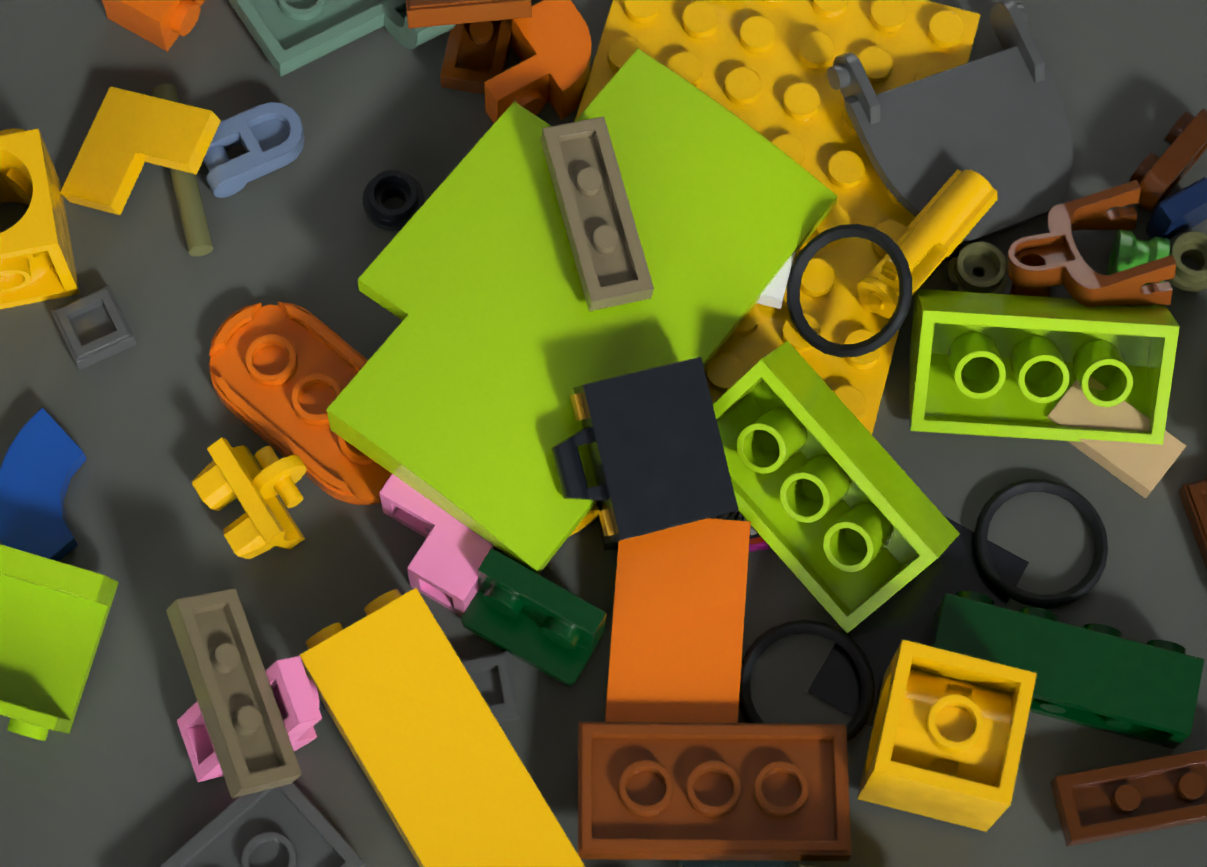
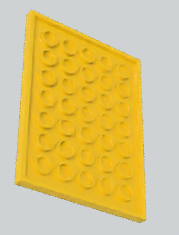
[575,0,981,434]

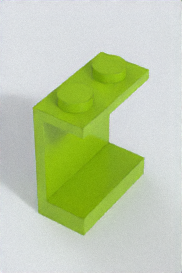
[0,544,119,741]

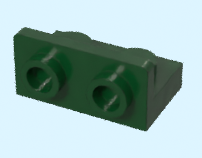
[461,548,607,686]

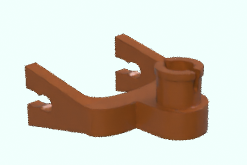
[1007,180,1177,307]

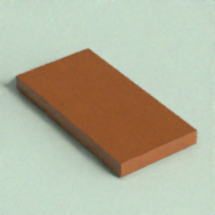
[578,722,851,861]

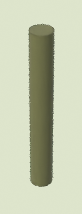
[152,83,213,256]

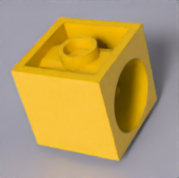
[0,128,80,309]
[857,640,1037,832]

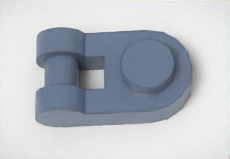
[202,102,305,198]

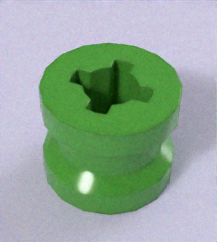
[1106,230,1170,286]

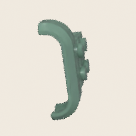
[228,0,455,77]

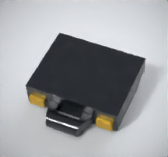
[551,357,739,541]

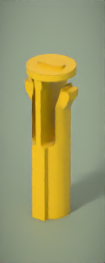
[856,169,998,319]

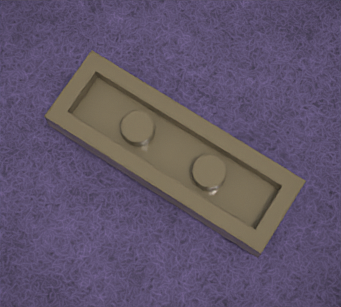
[541,116,654,311]
[166,588,302,799]

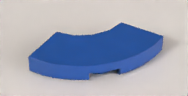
[0,408,87,561]

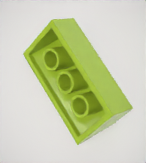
[909,289,1180,445]
[713,341,960,634]

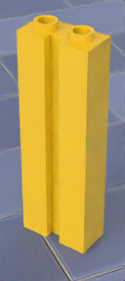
[299,588,585,867]

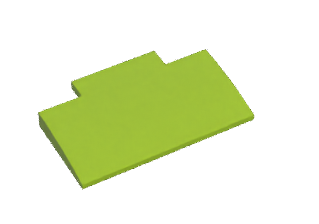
[326,49,838,574]

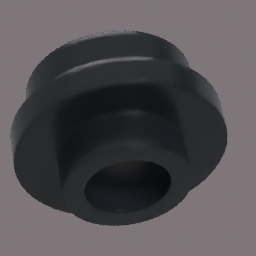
[363,170,425,231]

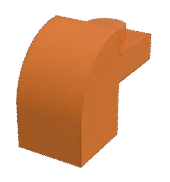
[484,0,591,123]

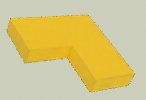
[60,86,221,216]

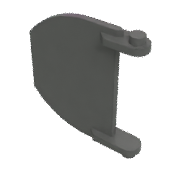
[827,0,1073,245]

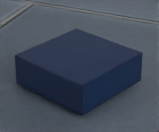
[1145,177,1207,240]

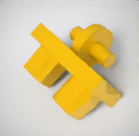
[191,437,307,559]

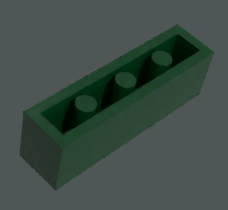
[928,591,1204,749]

